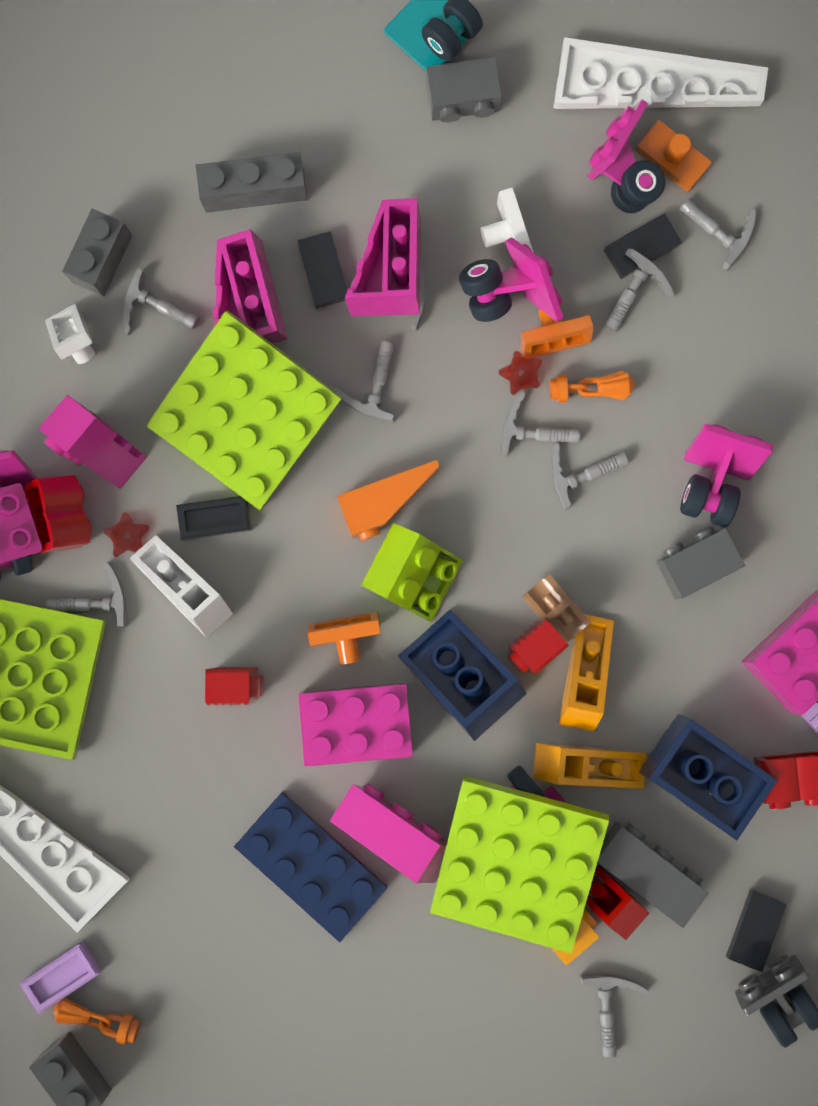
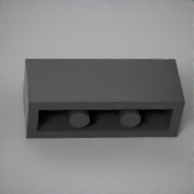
[195,152,308,213]
[598,822,709,928]

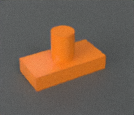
[635,120,712,193]
[521,309,594,360]
[307,612,380,664]

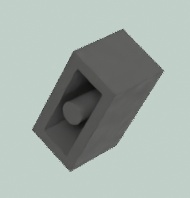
[426,57,502,123]
[62,208,133,297]
[656,527,746,599]
[29,1032,112,1106]

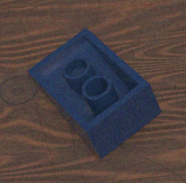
[398,610,527,741]
[638,714,777,841]

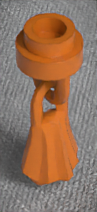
[549,370,635,403]
[53,998,141,1045]

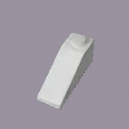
[130,535,233,638]

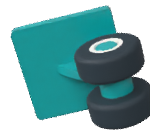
[384,0,483,72]

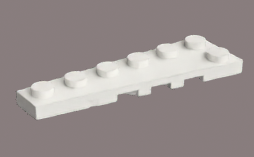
[553,37,768,109]
[0,785,130,933]

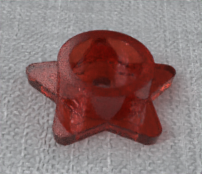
[498,351,542,395]
[104,512,149,557]

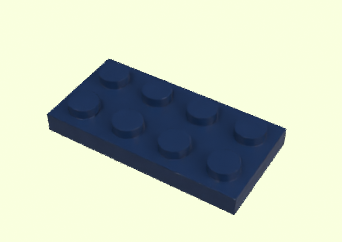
[234,791,387,943]

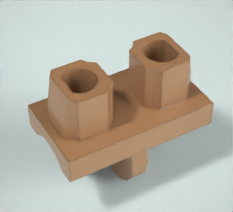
[522,574,591,643]

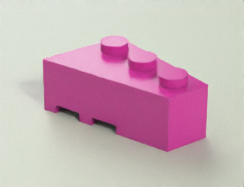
[345,198,421,317]
[213,229,288,344]
[38,394,147,489]
[330,783,447,884]

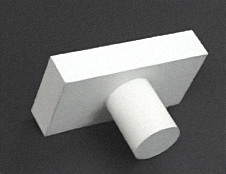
[480,188,534,253]
[45,304,95,364]

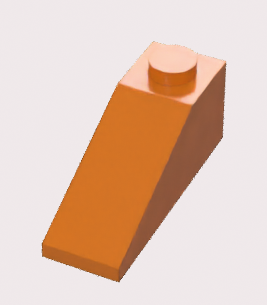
[337,460,439,541]

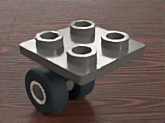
[735,955,818,1048]

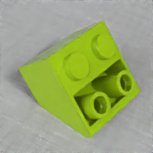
[361,523,463,623]

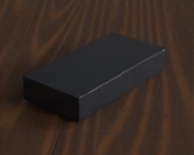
[604,213,682,279]
[297,231,347,309]
[176,496,252,540]
[726,889,787,972]

